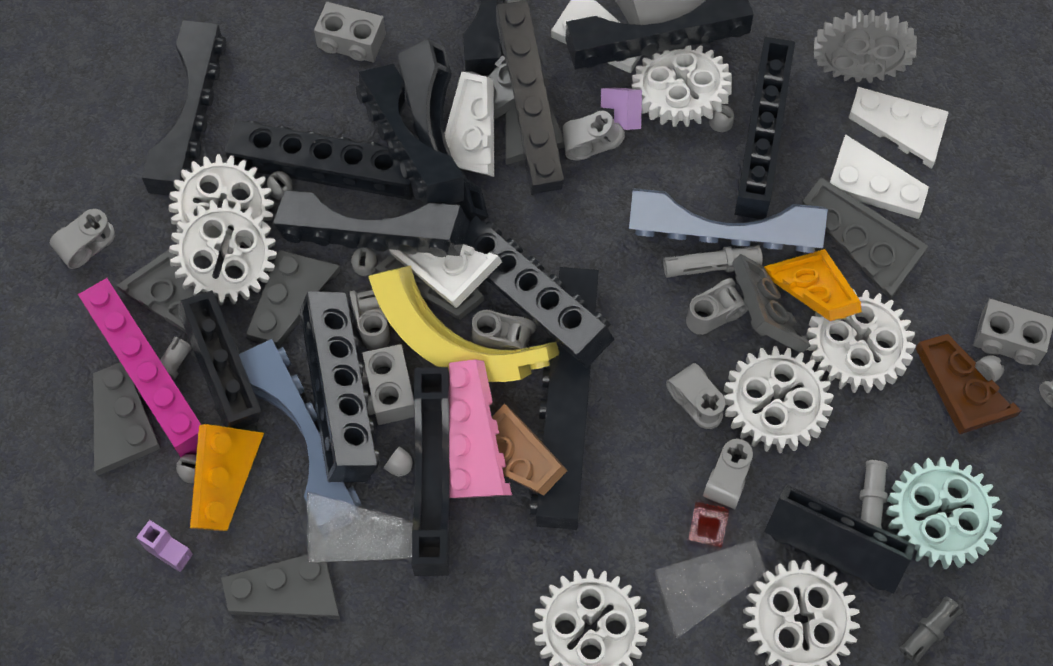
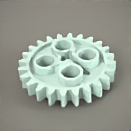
[886,457,1002,569]

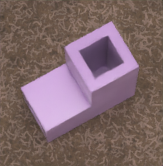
[601,87,642,130]
[136,520,193,572]

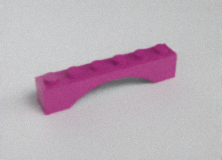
[78,278,201,457]

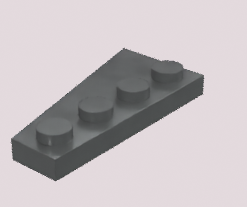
[802,177,929,300]

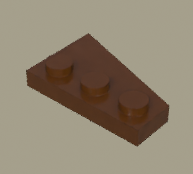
[915,334,1021,434]

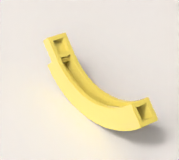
[368,265,559,382]

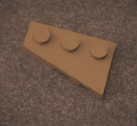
[492,404,568,496]

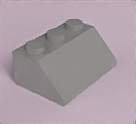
[615,0,706,25]

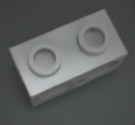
[314,2,386,63]
[973,299,1053,366]
[362,344,415,425]

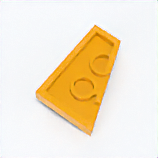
[764,249,862,321]
[190,424,264,531]

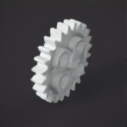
[632,45,732,127]
[169,154,274,258]
[169,199,277,305]
[806,289,916,393]
[724,346,833,453]
[743,560,860,666]
[533,569,649,666]

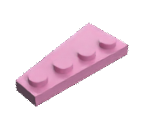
[449,359,512,499]

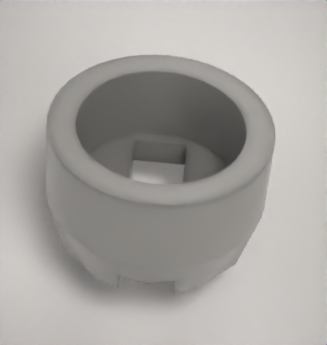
[709,104,734,132]
[267,171,293,199]
[351,248,378,276]
[975,355,1004,382]
[384,446,413,477]
[176,454,196,483]

